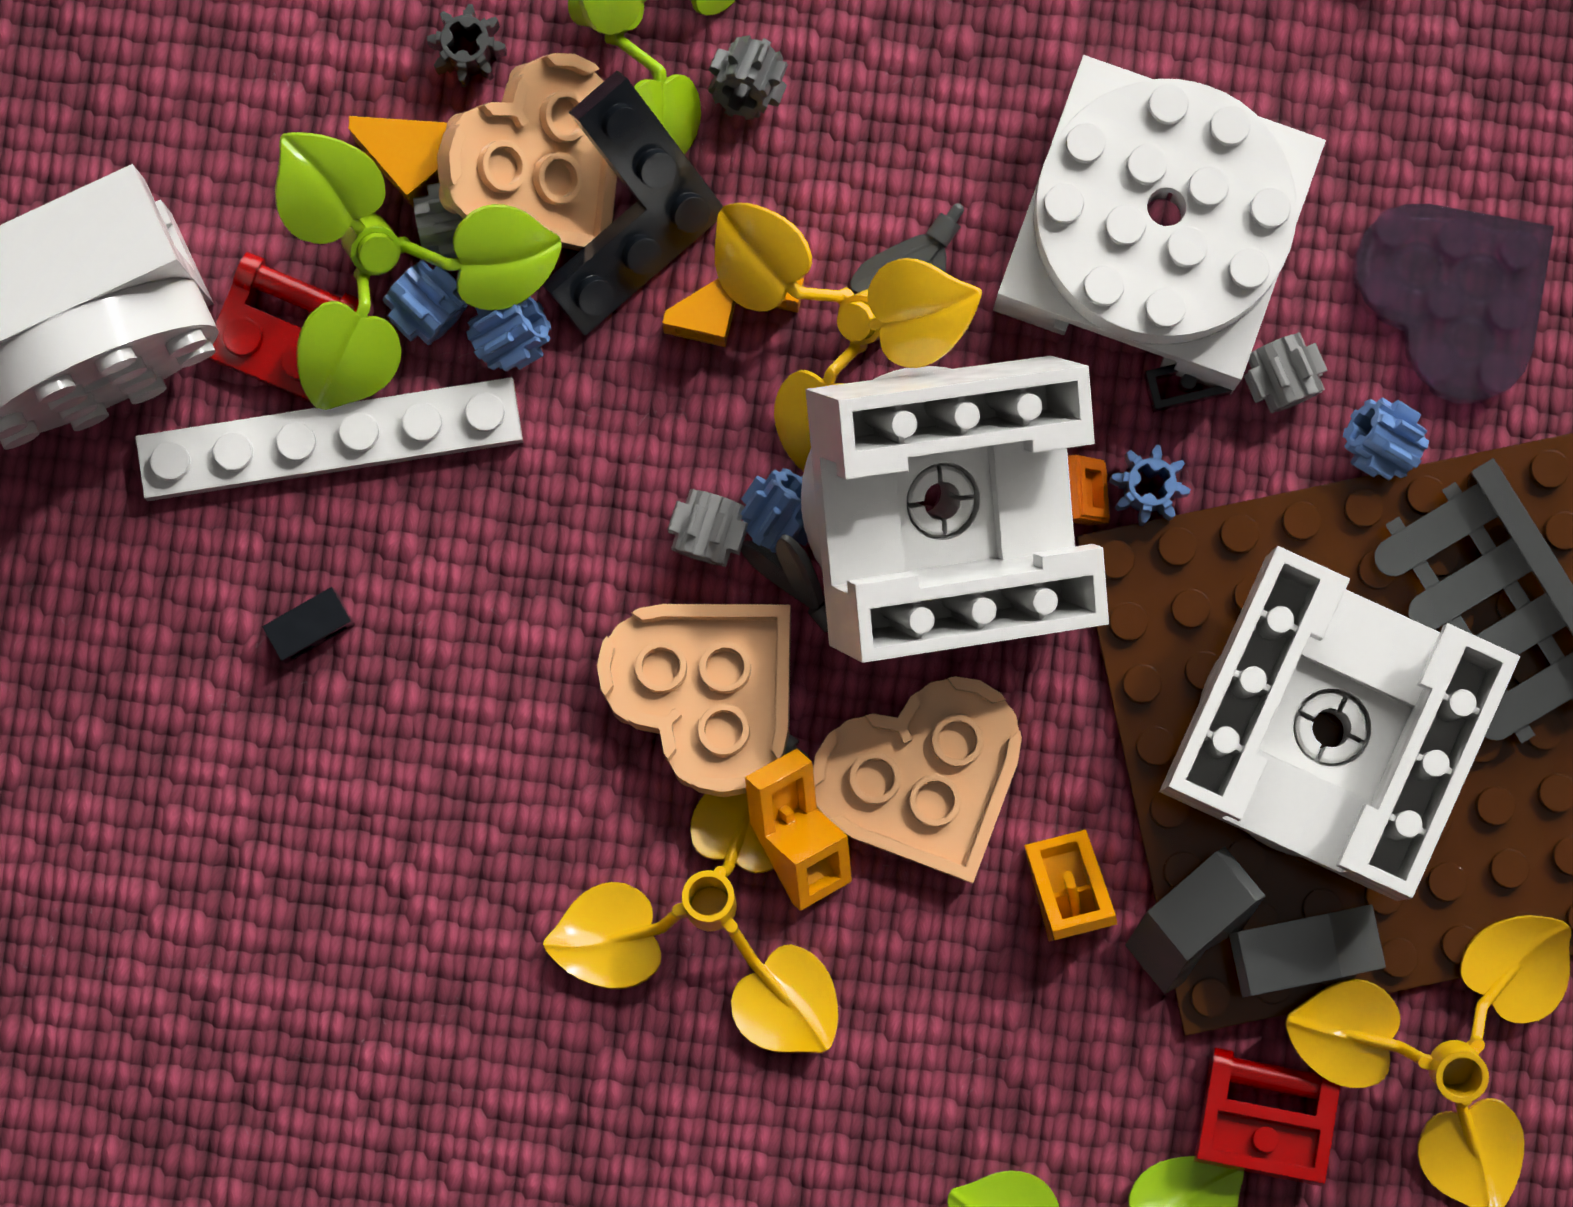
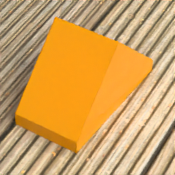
[348,116,447,207]
[1024,829,1117,942]

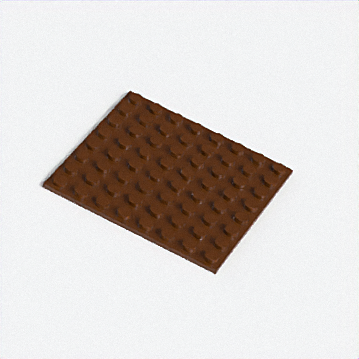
[1076,433,1573,1036]

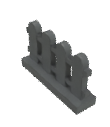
[1375,458,1573,743]

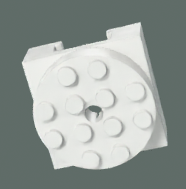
[993,55,1326,395]
[0,164,219,450]
[801,356,1109,663]
[1159,546,1520,901]

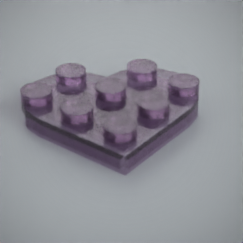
[1353,204,1554,404]

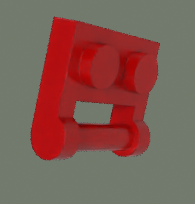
[207,252,358,402]
[1194,1047,1341,1186]

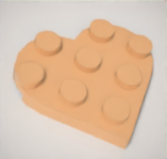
[437,53,617,251]
[597,604,791,798]
[813,676,1022,884]

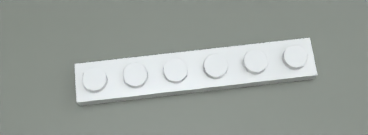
[135,377,523,501]

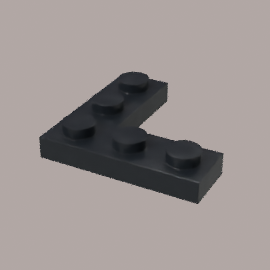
[542,71,723,336]

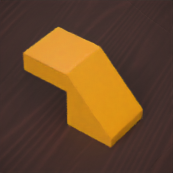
[662,278,804,347]
[745,748,852,911]

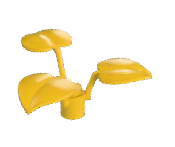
[715,203,982,472]
[543,793,838,1053]
[1285,915,1571,1207]

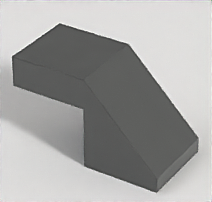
[1125,847,1265,994]
[1229,904,1386,998]

